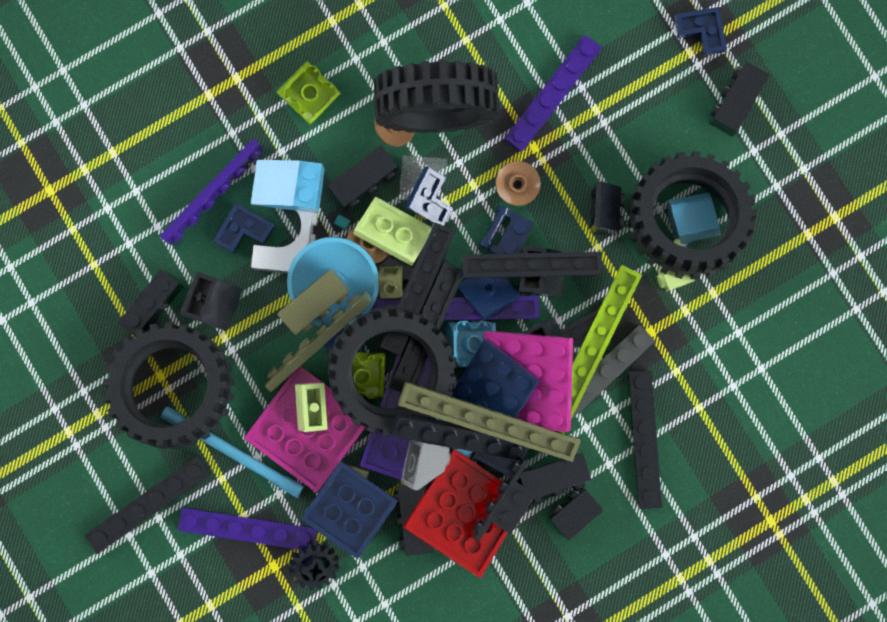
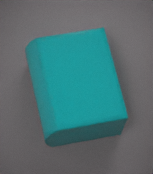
[334,215,351,231]

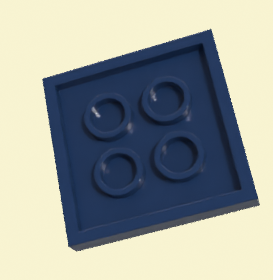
[452,338,541,418]
[301,461,398,559]

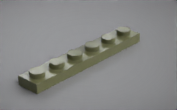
[265,291,371,392]

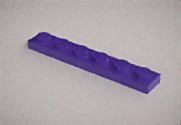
[504,35,602,153]
[160,138,263,245]
[178,507,317,550]

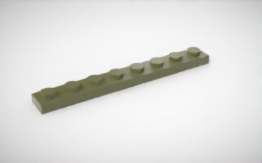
[398,382,581,462]

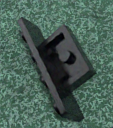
[472,458,536,542]

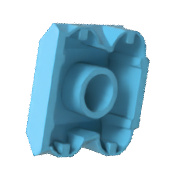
[668,192,720,244]
[444,321,496,367]

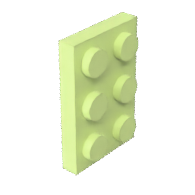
[353,197,432,266]

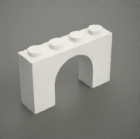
[251,211,318,273]

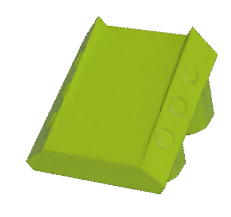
[276,61,340,124]
[352,352,385,399]

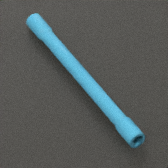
[160,406,304,498]

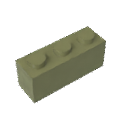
[277,267,350,335]

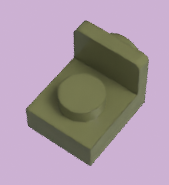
[378,266,403,298]

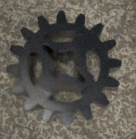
[289,541,339,590]

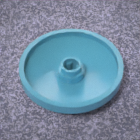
[287,237,379,326]

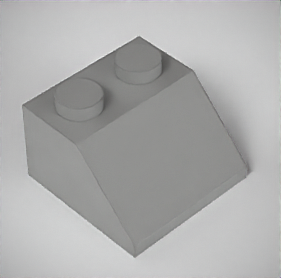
[401,440,450,490]

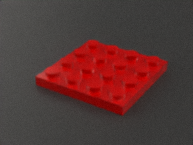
[403,449,508,578]

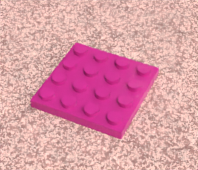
[484,331,573,432]
[244,366,365,493]

